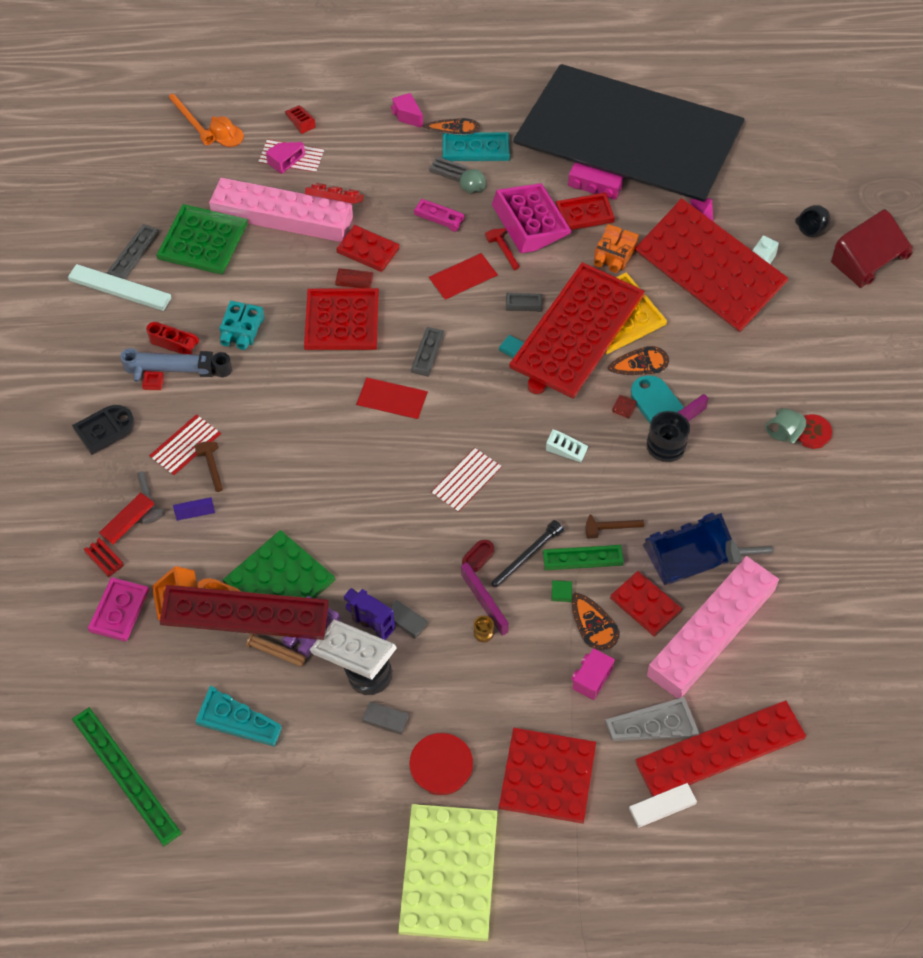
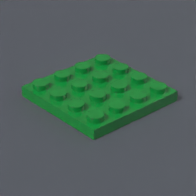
[156,204,248,275]
[222,530,335,598]

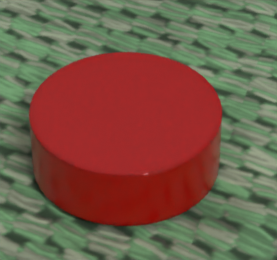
[528,378,546,394]

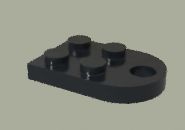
[72,405,134,455]

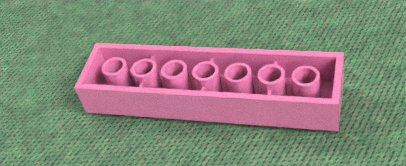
[209,178,353,242]
[647,556,779,699]

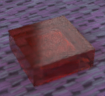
[612,395,637,418]

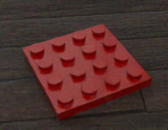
[304,288,379,350]
[499,728,596,824]

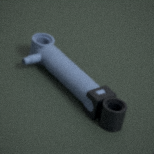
[120,348,232,382]

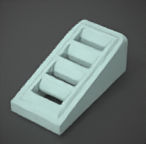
[546,429,588,463]

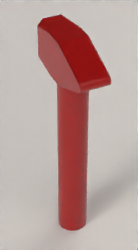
[485,228,520,270]

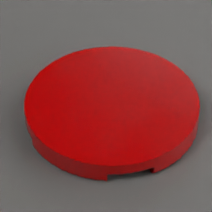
[409,733,473,795]

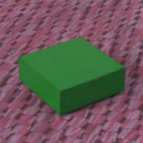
[551,580,572,602]

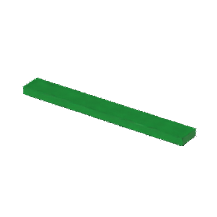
[72,707,182,847]

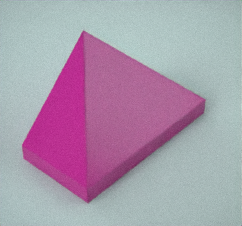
[690,198,713,221]

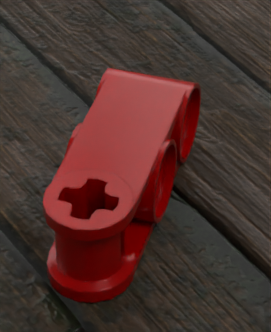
[146,322,199,354]

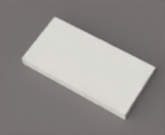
[309,619,397,680]

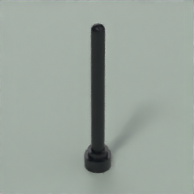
[492,520,564,587]

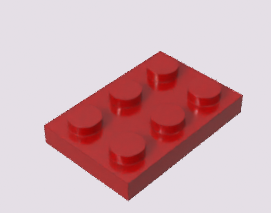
[305,183,364,204]
[556,192,615,230]
[336,225,399,272]
[610,571,682,637]

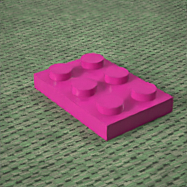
[88,577,149,642]

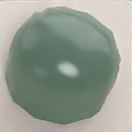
[459,169,487,194]

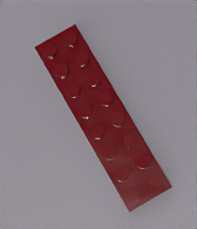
[160,585,329,640]

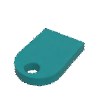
[631,375,684,423]

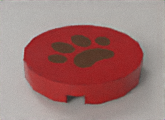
[797,414,832,449]

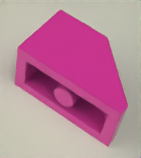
[391,93,423,127]
[266,142,305,174]

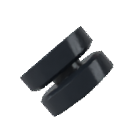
[344,659,393,695]

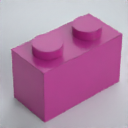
[571,648,615,700]

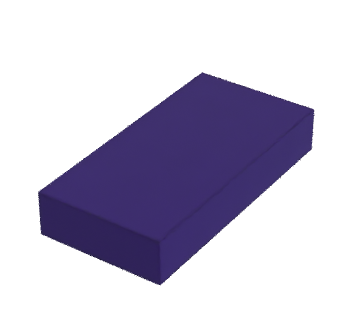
[173,497,215,521]

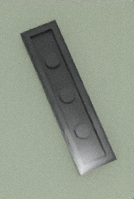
[107,224,159,279]

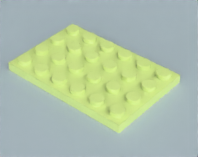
[398,804,498,941]

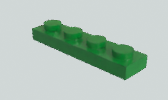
[543,545,624,571]

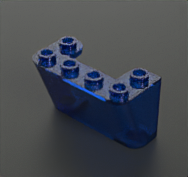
[643,512,732,586]

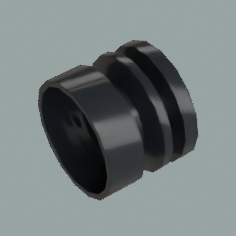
[647,411,690,462]

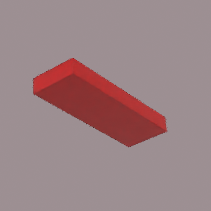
[99,492,155,545]

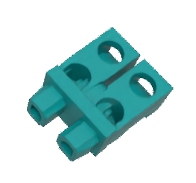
[219,300,265,350]

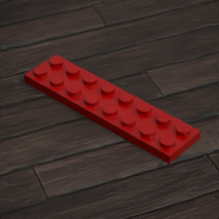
[635,700,806,797]

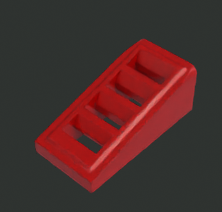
[285,105,316,134]

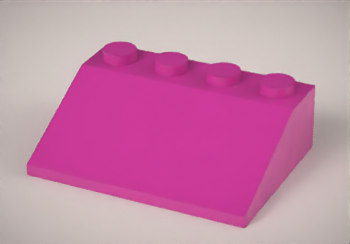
[492,183,571,253]

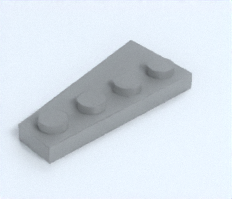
[605,697,699,741]

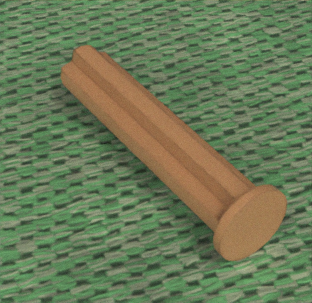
[246,634,306,667]

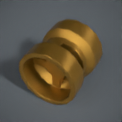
[474,615,494,643]

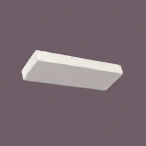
[629,783,697,828]

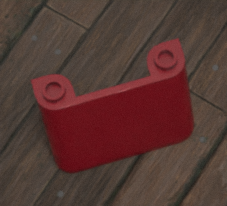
[831,209,913,288]

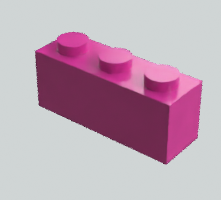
[568,162,624,200]

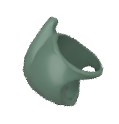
[765,408,806,444]

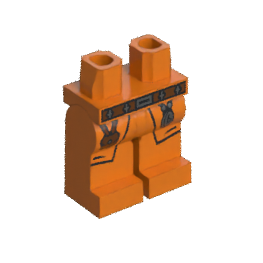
[594,224,639,273]

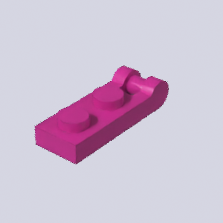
[414,199,465,232]

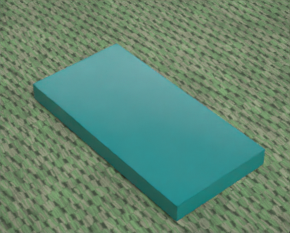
[442,132,510,161]

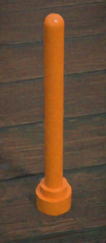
[169,93,215,145]

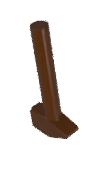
[194,442,223,492]
[585,514,644,539]

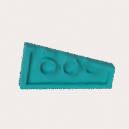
[195,685,282,747]

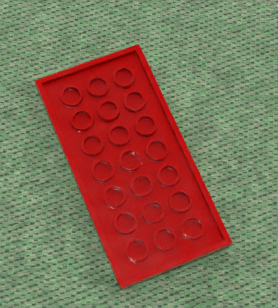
[634,198,788,332]
[509,262,645,399]

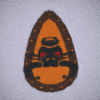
[422,118,480,135]
[608,346,669,375]
[572,593,619,650]

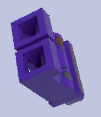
[344,588,396,640]

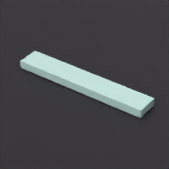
[68,264,171,311]

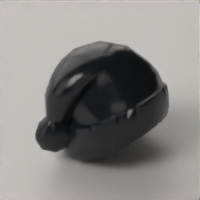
[795,205,831,237]

